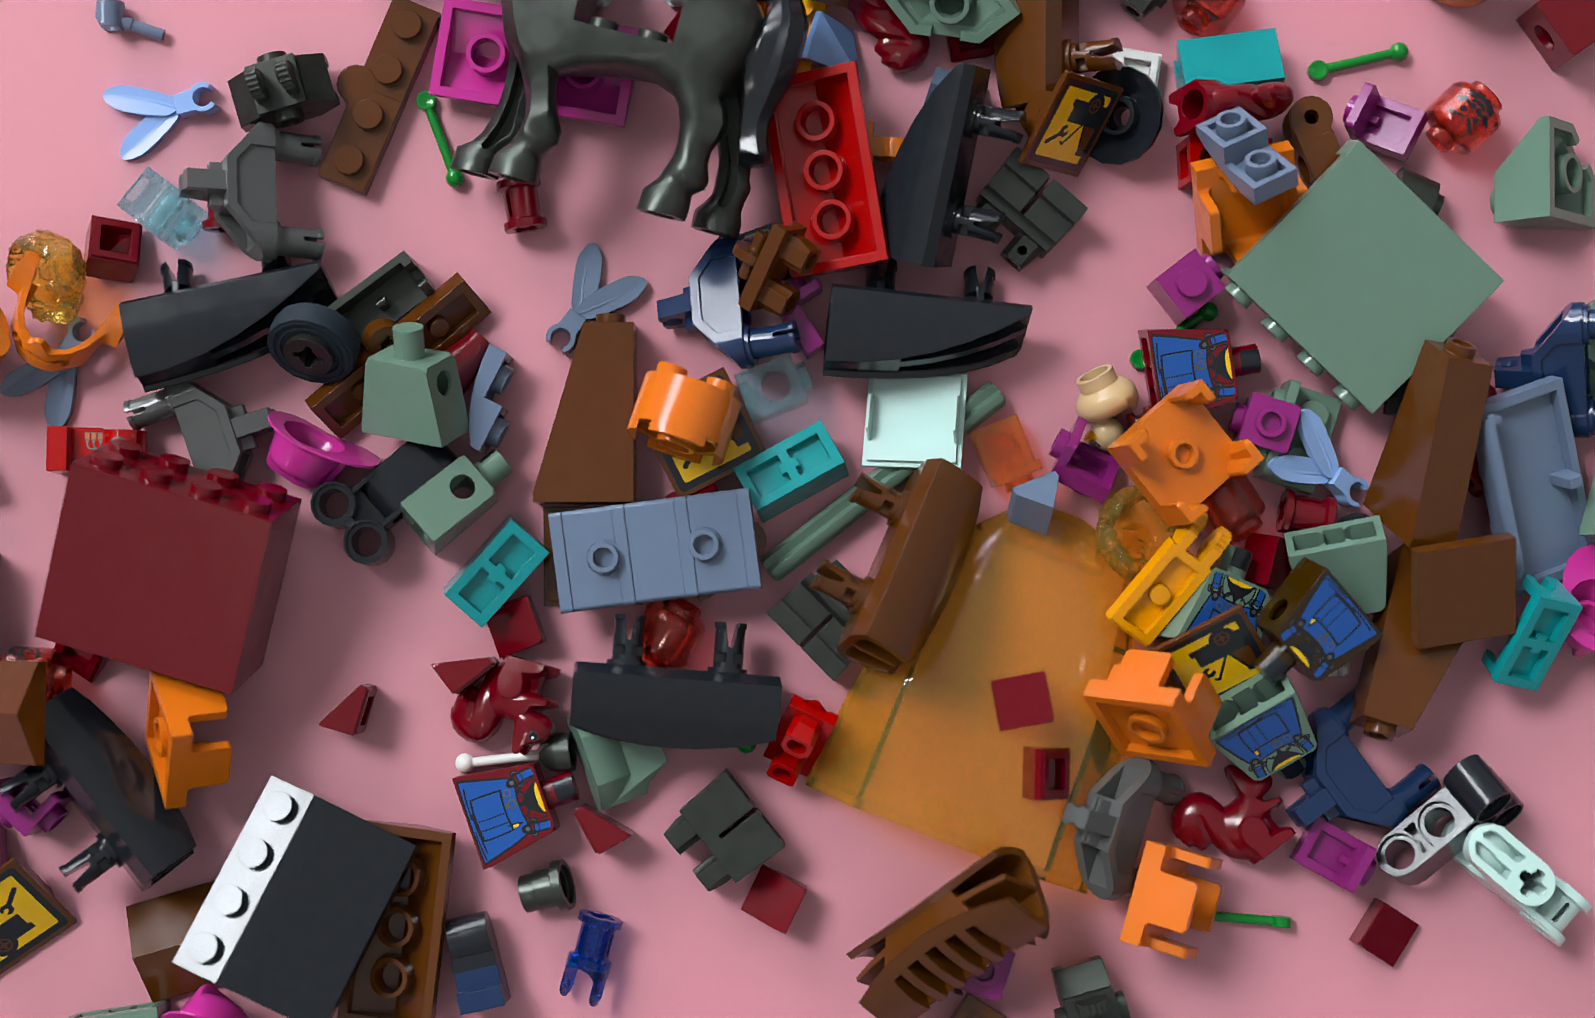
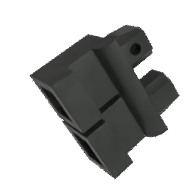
[975,147,1088,272]
[767,560,851,681]
[664,768,785,892]

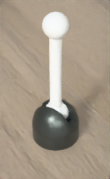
[455,731,577,773]

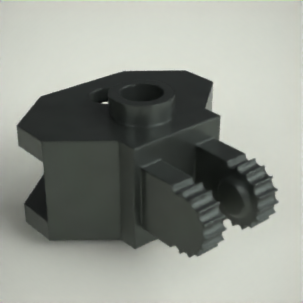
[227,51,340,132]
[1051,955,1130,1018]

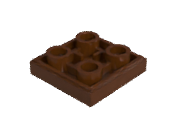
[1411,532,1516,649]

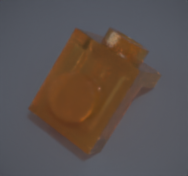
[969,414,1043,493]

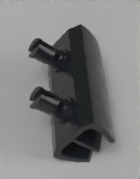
[569,614,782,749]
[0,687,196,894]

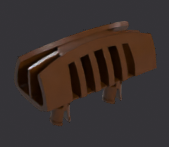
[993,0,1123,111]
[810,458,983,675]
[846,846,1050,1018]

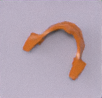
[7,250,124,372]

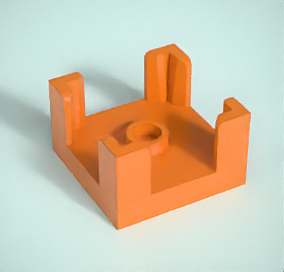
[1106,379,1264,526]

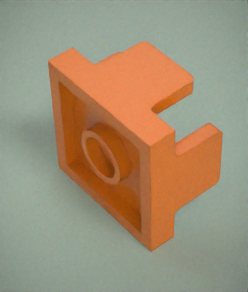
[1190,140,1308,265]
[1082,649,1222,768]
[145,671,232,810]
[1120,841,1223,959]

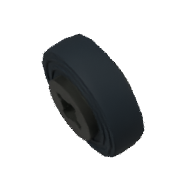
[267,302,361,384]

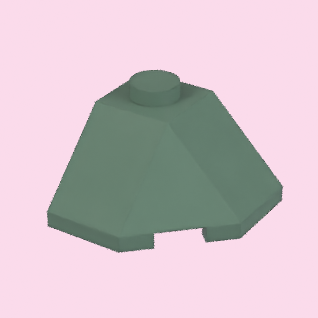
[885,0,1021,44]
[1490,116,1595,230]

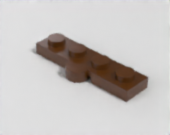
[318,0,442,197]
[305,272,492,440]

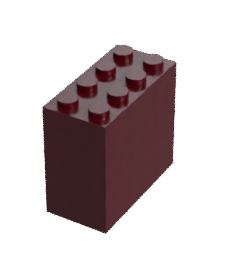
[35,439,302,695]

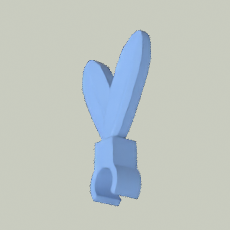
[103,82,221,161]
[1267,409,1369,507]

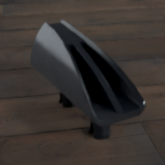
[880,63,1027,268]
[119,256,338,393]
[823,258,1033,379]

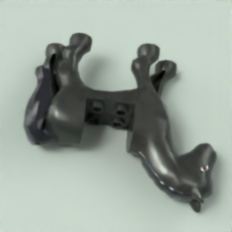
[450,0,809,239]

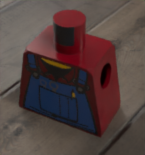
[1138,329,1261,410]
[452,761,580,870]

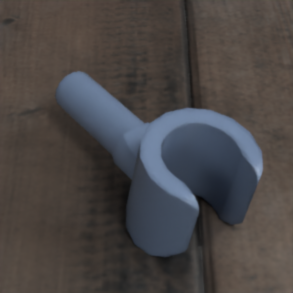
[96,0,165,41]

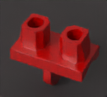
[763,694,839,787]

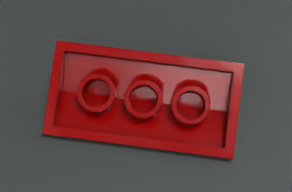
[769,60,890,279]

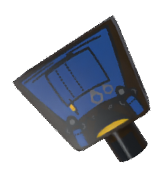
[1252,557,1384,685]

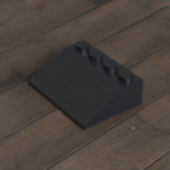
[172,775,419,1018]

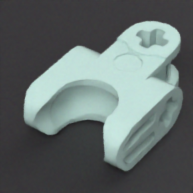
[1441,819,1593,947]

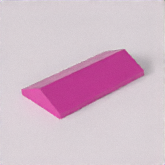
[428,0,640,128]

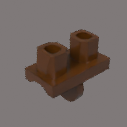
[732,221,821,316]

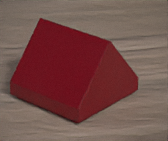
[1244,532,1291,590]
[1022,746,1070,801]

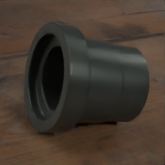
[518,859,576,913]

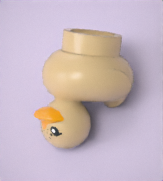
[1075,364,1139,450]

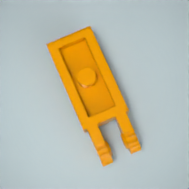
[1105,513,1232,647]

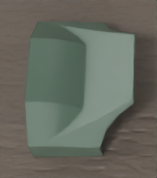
[566,715,667,811]

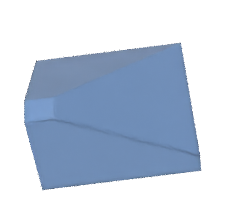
[801,11,858,68]

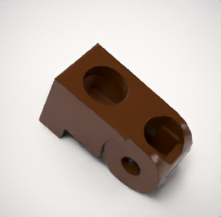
[1282,96,1340,189]

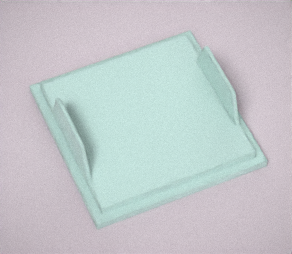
[862,374,968,469]

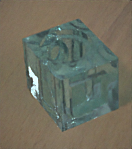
[116,166,207,250]
[734,353,814,425]

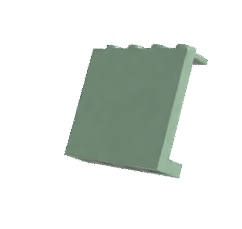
[1222,139,1504,414]

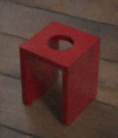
[1516,0,1595,71]

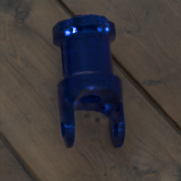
[560,909,623,1007]

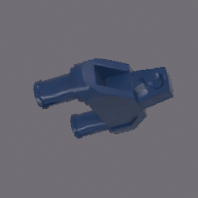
[657,233,801,369]
[1494,302,1595,438]
[1285,685,1441,829]

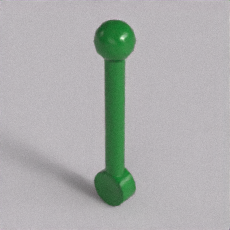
[1307,42,1409,81]
[416,90,465,188]
[1129,302,1218,369]
[1214,911,1291,928]

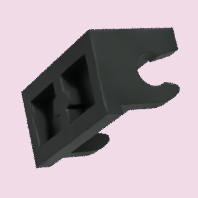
[328,251,436,353]

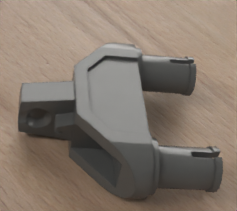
[179,121,325,262]
[123,381,275,481]
[1061,757,1185,901]

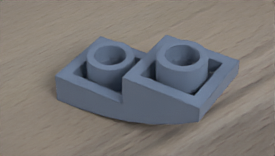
[1196,106,1299,205]
[469,344,515,454]

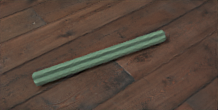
[761,382,1006,581]

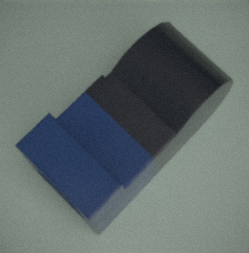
[445,911,511,1015]

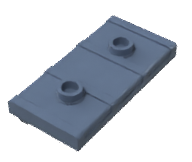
[1476,376,1595,596]
[548,488,763,614]

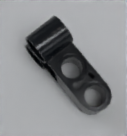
[310,441,458,567]
[1376,754,1524,885]

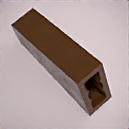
[533,313,637,505]
[1363,337,1493,548]
[1349,544,1463,741]

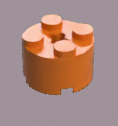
[626,361,741,465]

